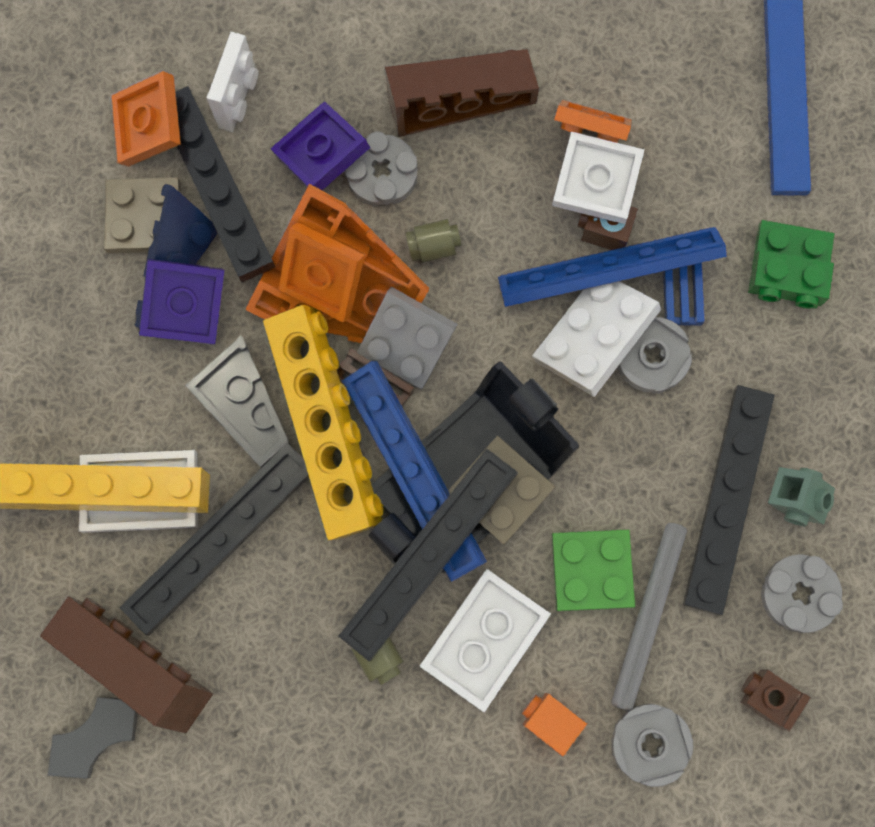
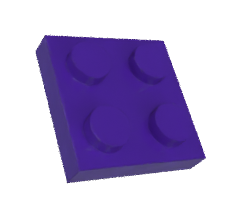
[270,101,371,190]
[139,259,225,344]

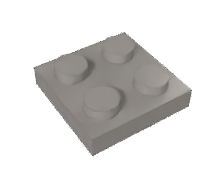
[357,287,458,390]

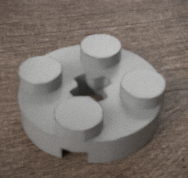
[345,132,417,207]
[617,317,692,394]
[761,554,843,633]
[611,704,693,787]

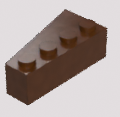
[385,49,539,137]
[40,596,213,733]

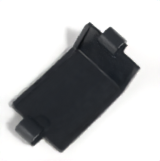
[368,361,579,573]

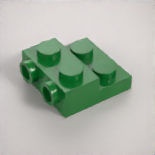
[748,220,835,309]

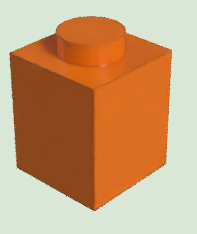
[522,693,587,757]

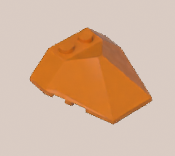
[245,184,429,343]

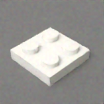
[207,32,258,132]
[552,132,644,224]

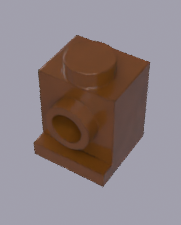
[740,669,811,732]

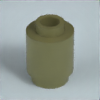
[406,219,462,263]
[351,637,404,685]

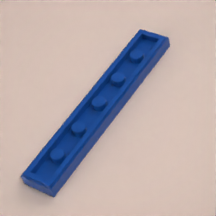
[764,0,811,196]
[498,227,727,307]
[342,361,487,582]

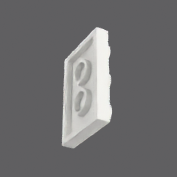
[532,281,661,397]
[79,450,198,533]
[420,569,551,712]

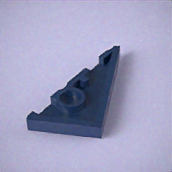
[134,184,218,329]

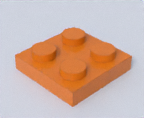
[111,71,181,166]
[554,100,632,143]
[278,222,365,323]

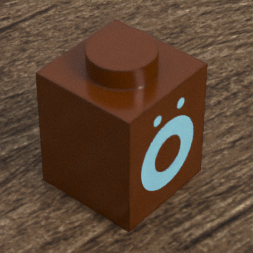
[577,206,638,250]

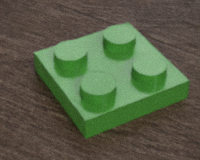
[551,530,635,611]

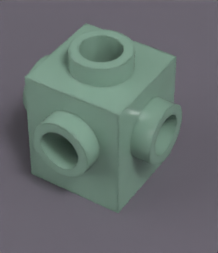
[768,467,835,527]

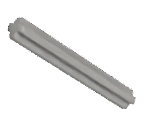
[611,522,687,711]

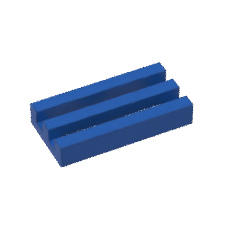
[663,262,705,326]

